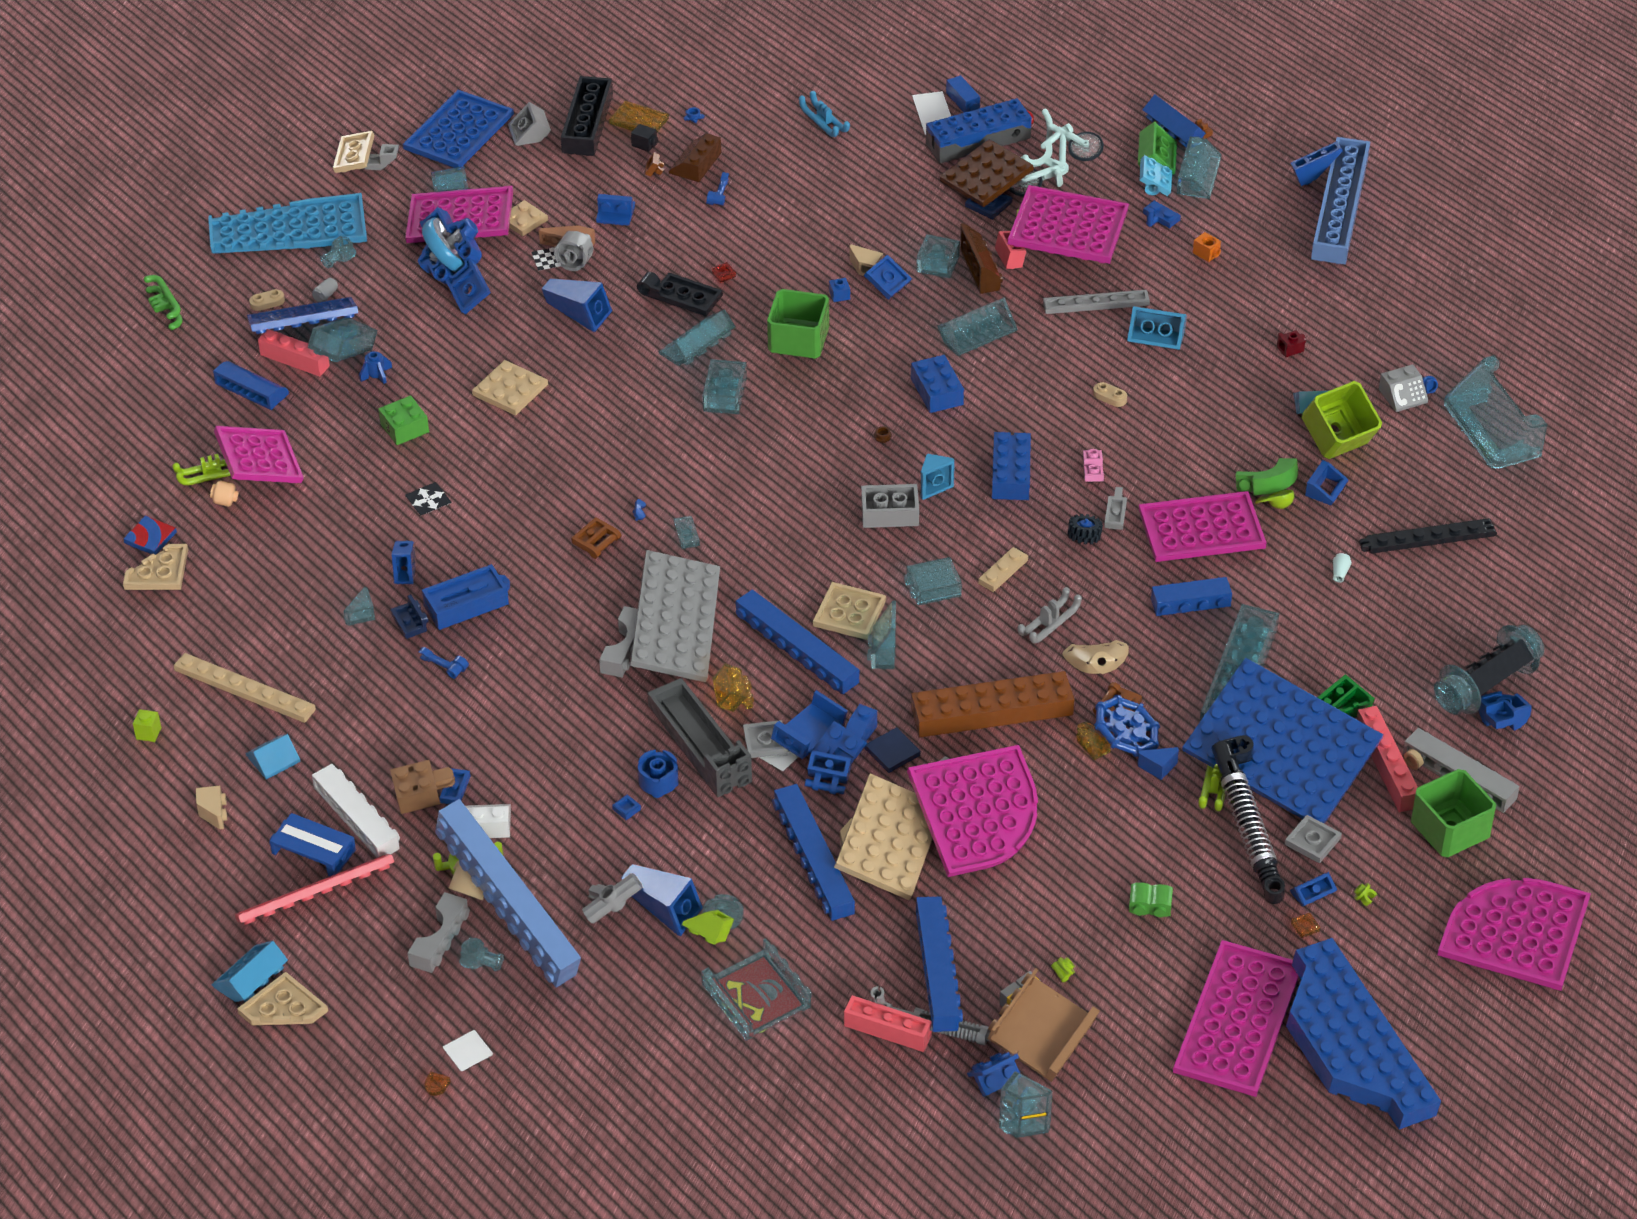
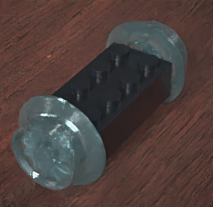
[1434,625,1544,715]

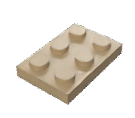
[333,131,375,173]

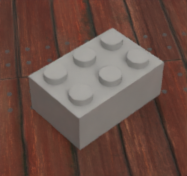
[861,484,919,528]

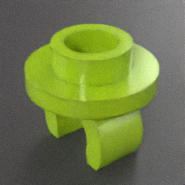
[1354,883,1377,906]

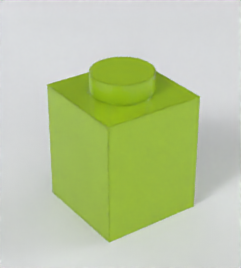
[133,709,161,742]

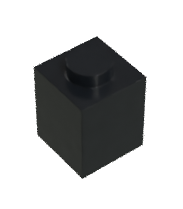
[631,124,658,152]

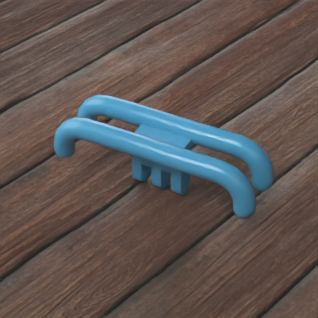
[799,91,850,137]

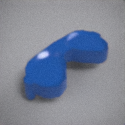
[632,499,646,521]

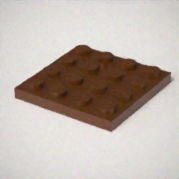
[939,139,1034,207]

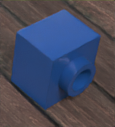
[829,278,850,302]

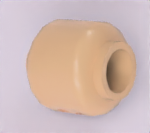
[210,480,239,507]

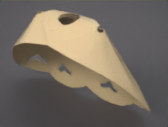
[1062,640,1129,674]

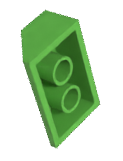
[1138,121,1177,175]

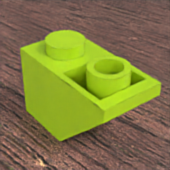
[682,910,734,944]

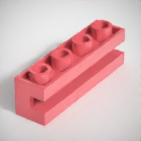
[844,995,932,1052]

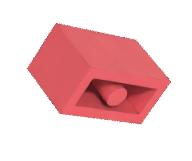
[995,231,1026,269]

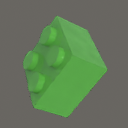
[378,395,429,445]

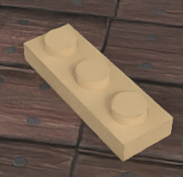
[978,547,1028,592]

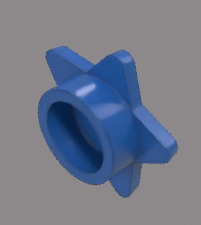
[684,107,705,123]

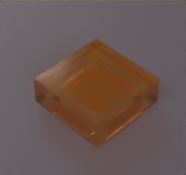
[1291,912,1320,938]

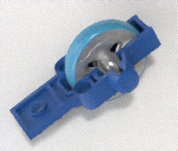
[418,207,491,314]

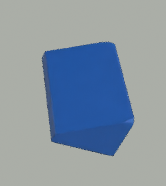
[1290,872,1337,907]

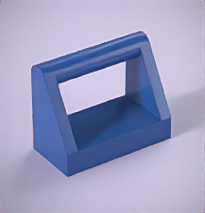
[1305,460,1348,505]

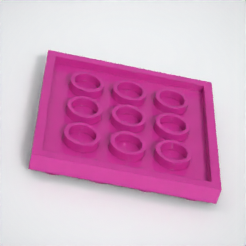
[214,426,304,483]

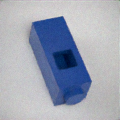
[946,75,980,113]

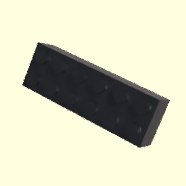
[561,76,613,156]

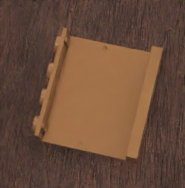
[987,968,1100,1082]

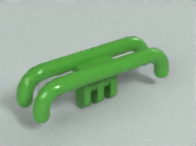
[144,275,183,330]

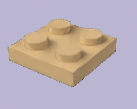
[509,200,548,236]

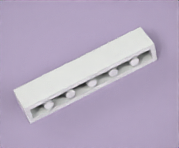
[312,764,400,858]

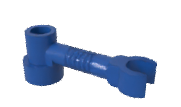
[706,172,729,206]
[419,647,469,679]

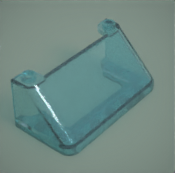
[1444,355,1547,469]

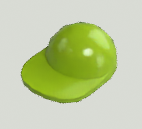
[1255,490,1294,509]

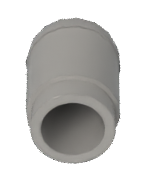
[312,278,338,302]

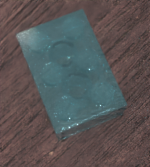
[702,359,747,414]

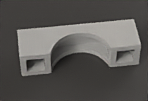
[599,606,638,678]
[408,892,470,973]

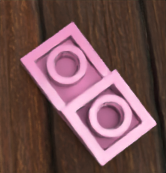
[1083,449,1104,482]

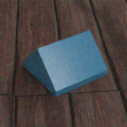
[921,454,955,500]
[246,734,301,779]

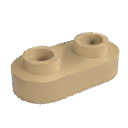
[249,289,285,311]
[1093,382,1127,407]

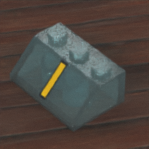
[999,1071,1053,1138]

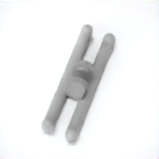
[1017,587,1082,644]

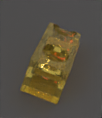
[1077,722,1111,760]

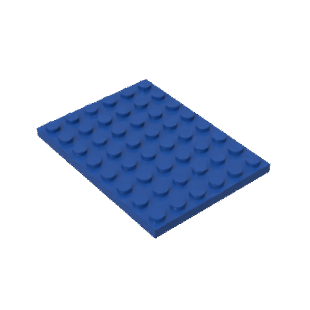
[1182,657,1383,824]

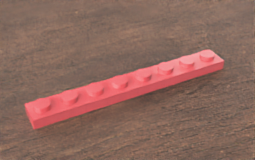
[235,854,394,925]

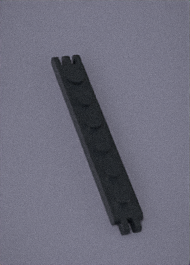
[1359,518,1497,553]

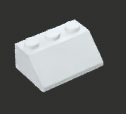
[465,804,511,838]

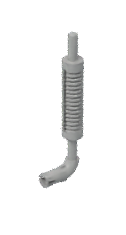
[871,986,991,1046]

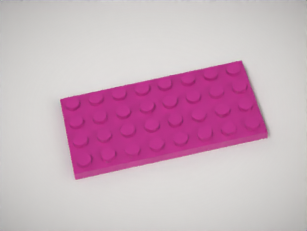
[1173,940,1299,1097]

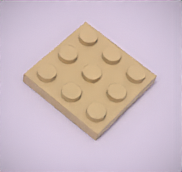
[472,360,548,416]
[813,582,886,640]

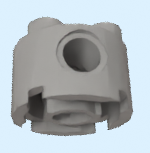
[554,231,594,271]

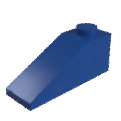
[1291,141,1343,186]
[836,704,877,764]

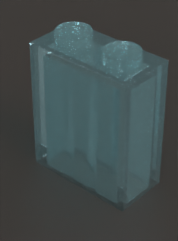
[904,557,962,605]

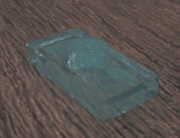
[673,516,700,549]

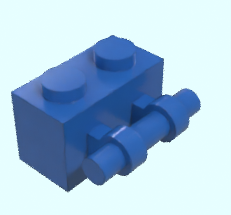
[805,750,851,795]

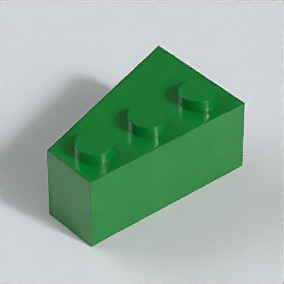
[1317,674,1375,718]

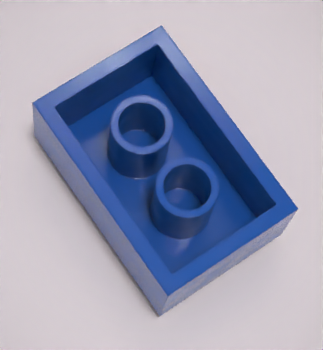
[911,355,964,413]

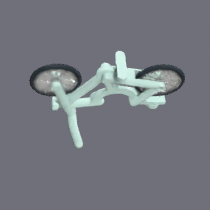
[1009,109,1104,197]

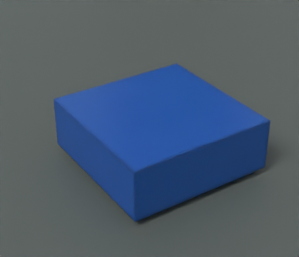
[612,794,641,820]

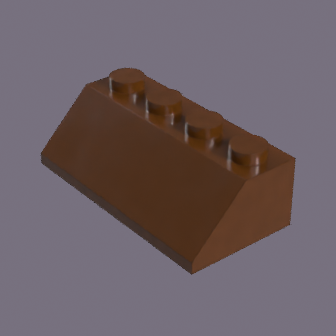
[960,223,1003,294]

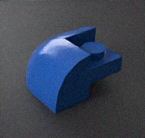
[1477,691,1532,731]

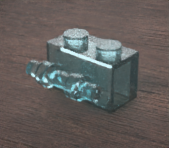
[431,166,469,192]

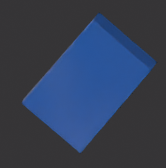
[1137,747,1179,780]

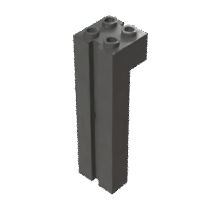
[647,678,752,798]

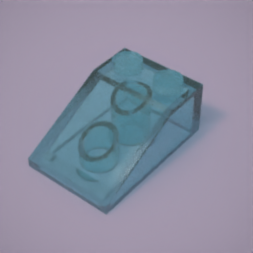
[867,601,896,669]

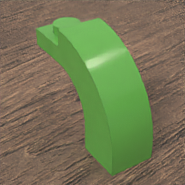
[1235,458,1298,495]

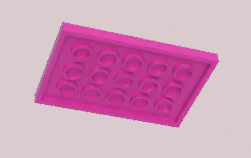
[405,186,513,243]
[1139,491,1267,562]

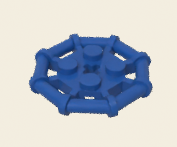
[1094,695,1160,757]

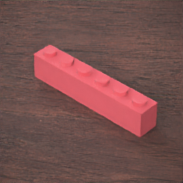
[1357,706,1418,812]

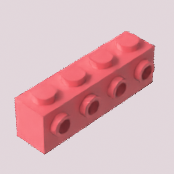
[258,329,330,377]

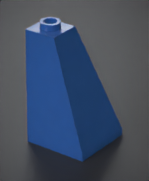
[542,278,612,332]
[621,864,703,936]

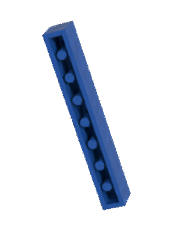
[736,589,859,695]
[772,784,855,921]
[916,896,963,1032]

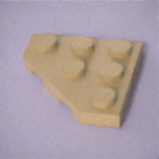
[123,544,188,590]
[237,972,328,1025]

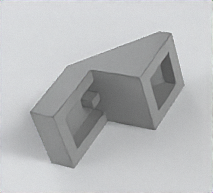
[365,144,399,170]

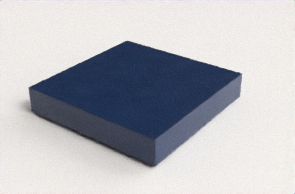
[965,193,1013,220]
[865,727,921,773]

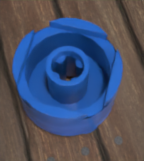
[638,750,679,798]

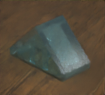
[344,587,375,626]

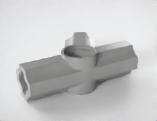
[582,873,643,924]

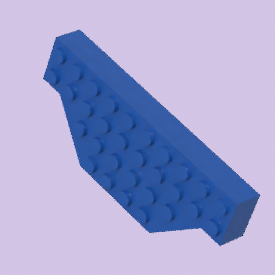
[1286,938,1441,1129]

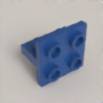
[596,194,635,226]
[967,1052,1022,1096]

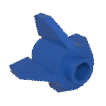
[359,351,392,384]

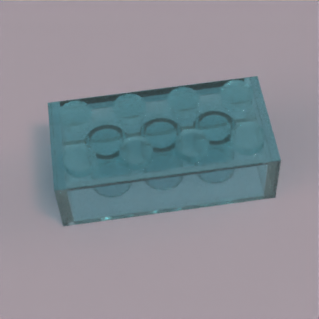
[307,318,378,362]

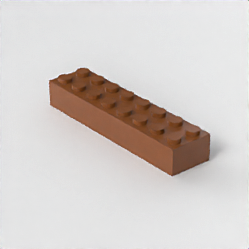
[911,671,1074,738]

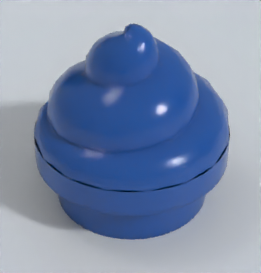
[1422,376,1438,394]

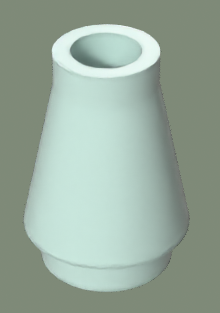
[1333,553,1352,582]

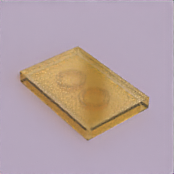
[609,101,669,132]

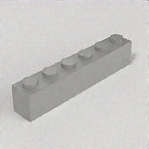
[1403,728,1520,813]

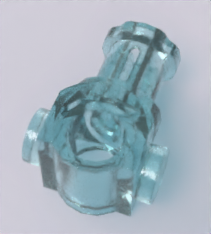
[320,236,356,268]
[459,937,504,971]

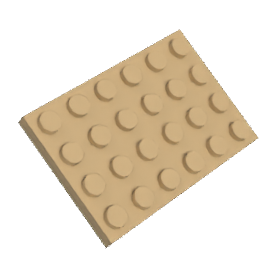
[834,773,932,901]

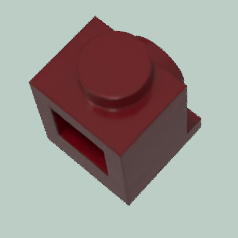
[1277,330,1306,357]

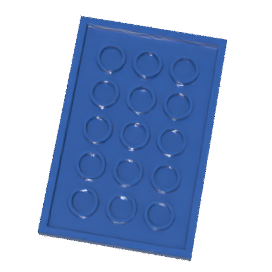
[403,90,514,169]
[247,297,358,334]

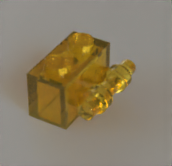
[712,663,754,712]

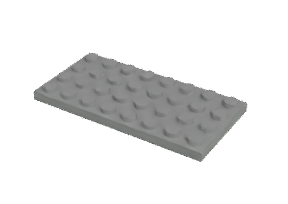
[630,550,720,682]

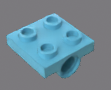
[1139,155,1172,196]

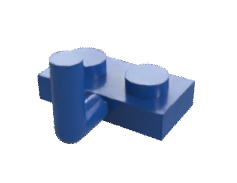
[1143,200,1181,229]

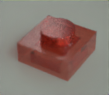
[712,262,736,283]

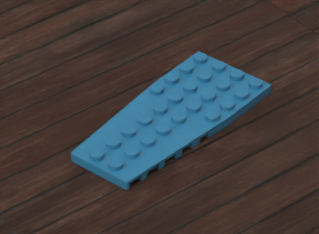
[208,193,367,254]

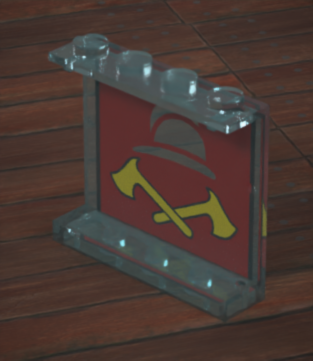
[701,938,812,1041]

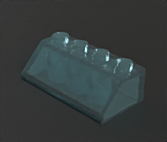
[1177,136,1222,199]
[937,297,1018,356]
[658,309,736,366]

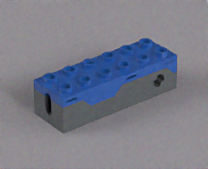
[926,98,1034,164]

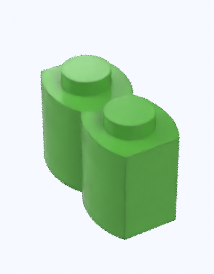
[1129,883,1173,917]

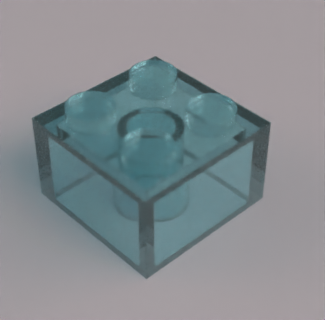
[917,234,960,278]

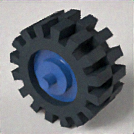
[1067,514,1103,545]

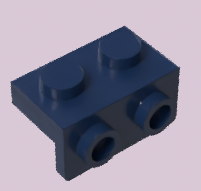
[390,594,428,639]

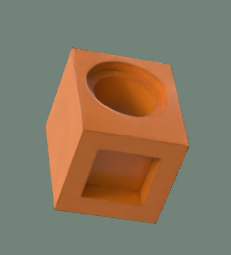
[1193,232,1221,262]

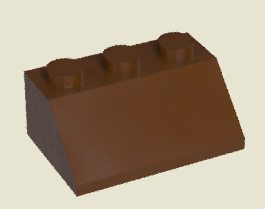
[669,133,721,182]

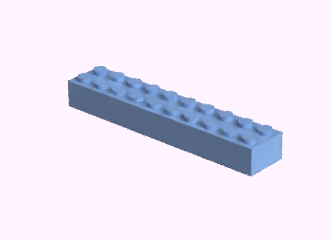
[1311,137,1370,265]
[435,799,581,988]

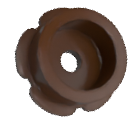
[874,426,892,443]

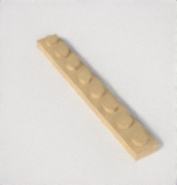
[174,653,316,723]

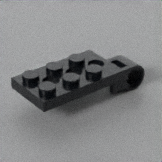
[637,272,723,316]

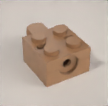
[390,760,455,814]

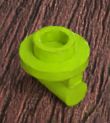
[1051,957,1075,982]

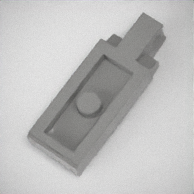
[1104,487,1127,530]

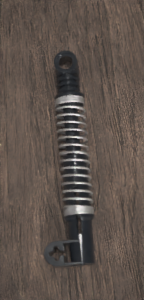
[1211,735,1285,904]

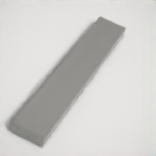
[1043,290,1150,314]

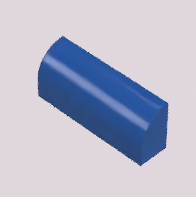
[213,361,289,410]

